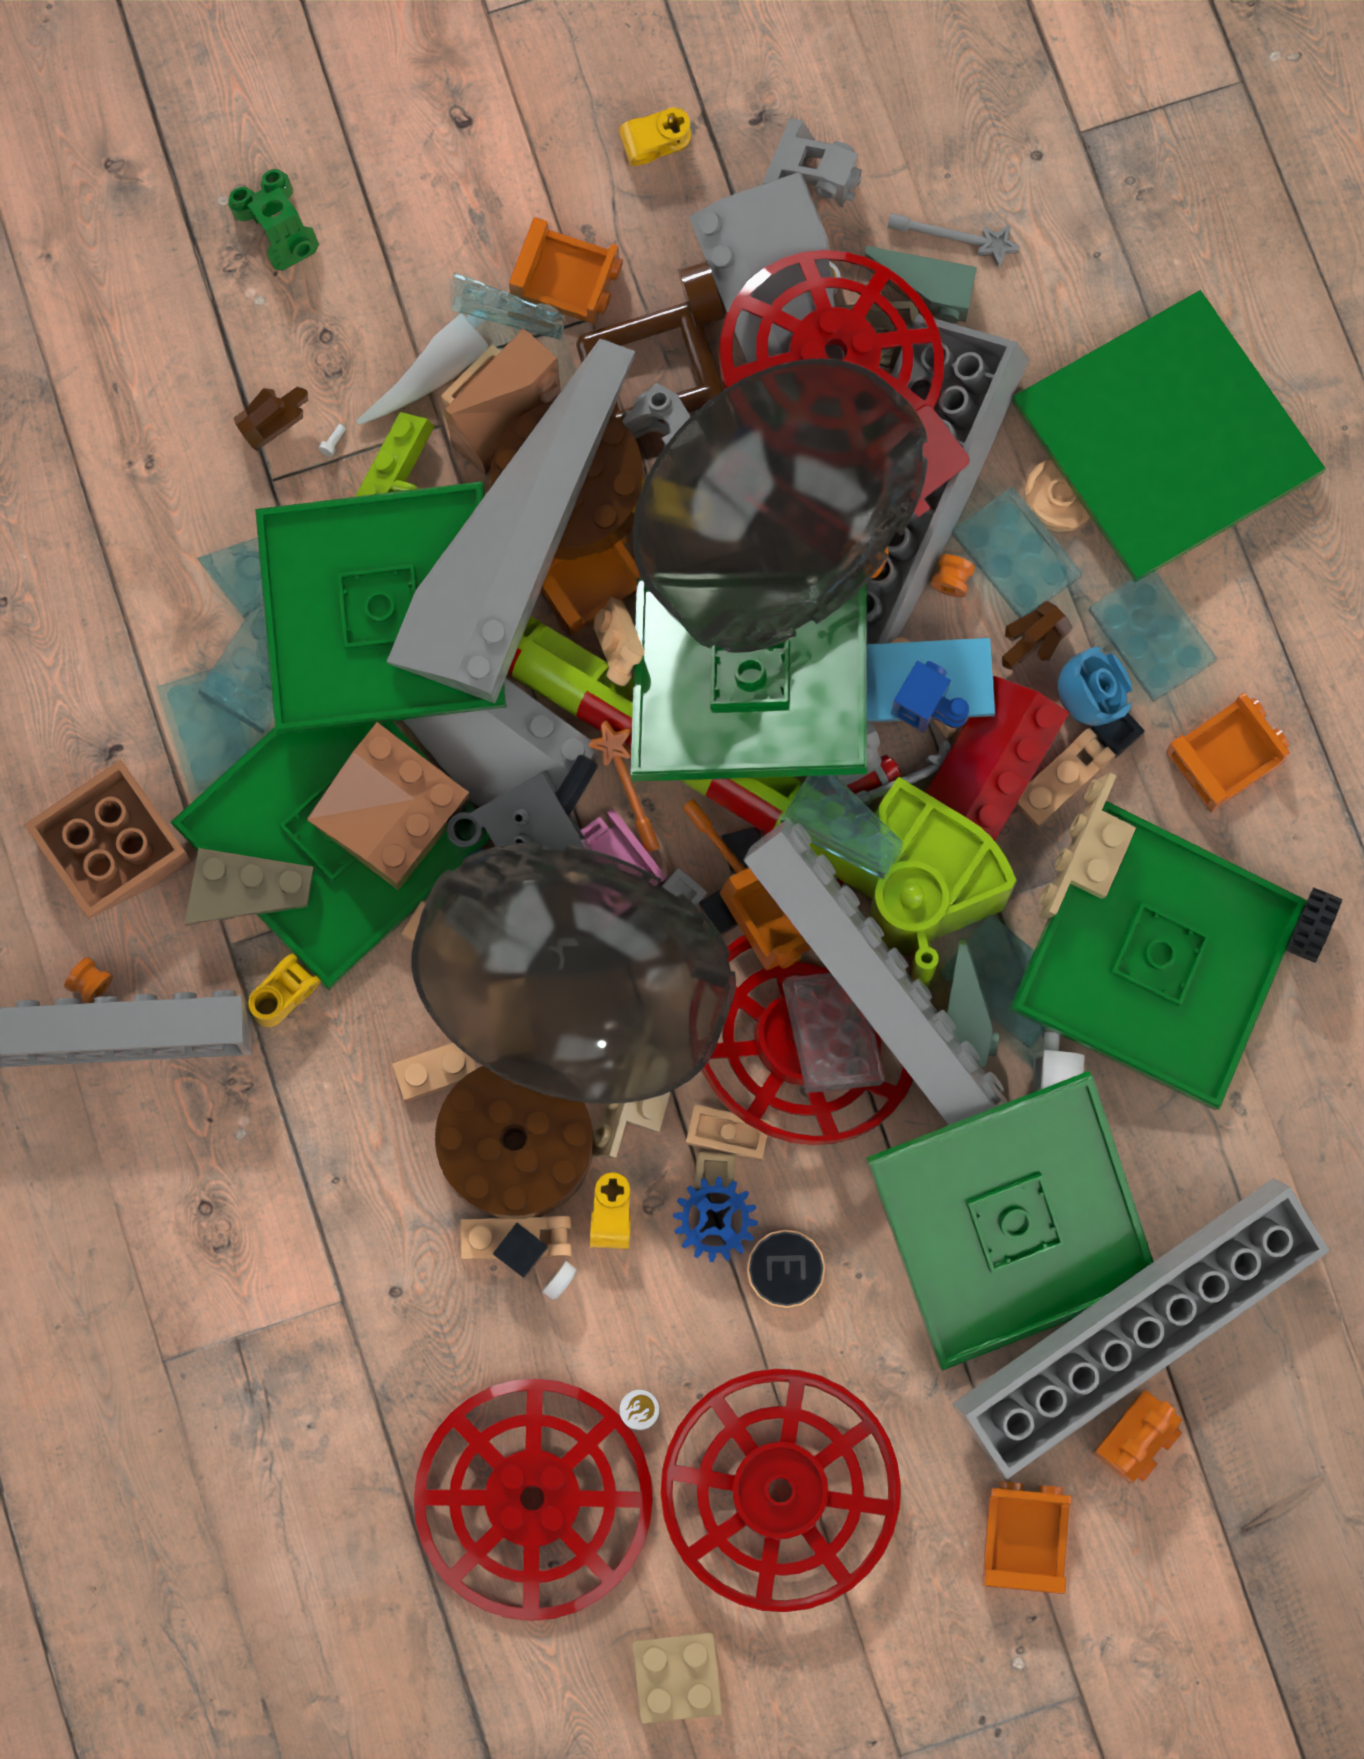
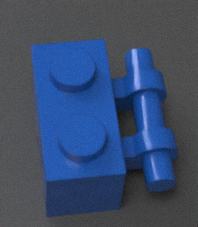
[890,660,969,733]

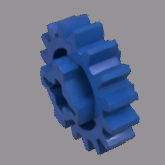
[673,1177,758,1262]

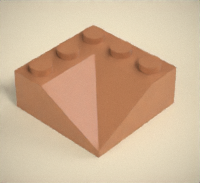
[445,328,561,475]
[307,722,470,891]
[24,760,192,919]

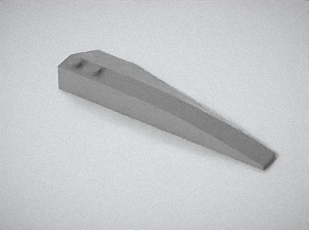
[689,172,871,540]
[857,314,1029,644]
[387,339,636,703]
[403,678,599,808]

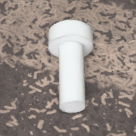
[318,424,346,458]

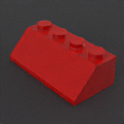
[925,676,1070,841]

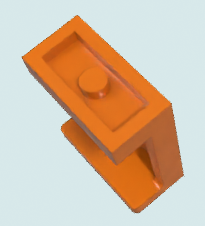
[509,217,623,324]
[540,537,648,636]
[1166,692,1290,813]
[719,868,815,971]
[982,1481,1072,1594]

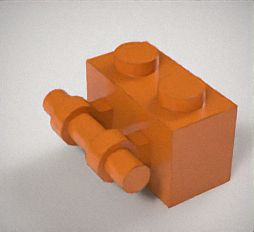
[1092,1389,1183,1484]

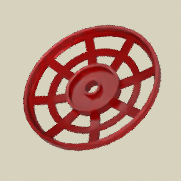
[719,250,944,468]
[691,935,914,1146]
[660,1368,901,1612]
[414,1379,653,1621]

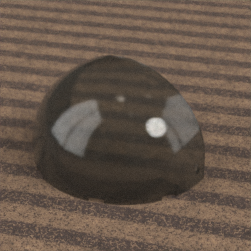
[633,359,928,653]
[411,843,736,1104]

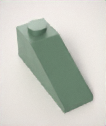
[865,246,977,323]
[947,938,999,1067]

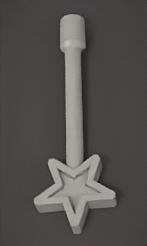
[887,213,1020,267]
[846,741,951,812]

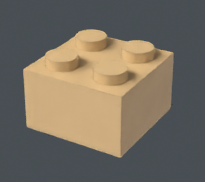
[632,1632,722,1724]

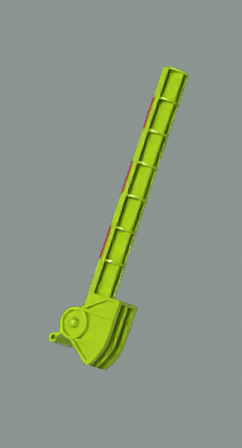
[507,616,1017,987]

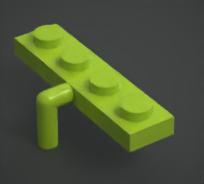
[355,412,435,497]

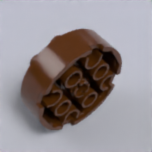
[490,401,646,560]
[435,1059,594,1219]

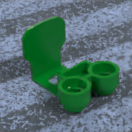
[228,169,320,271]

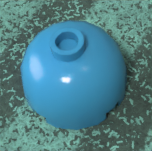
[1058,647,1132,726]

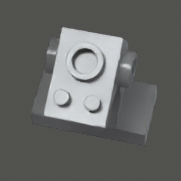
[762,118,862,208]
[621,382,713,484]

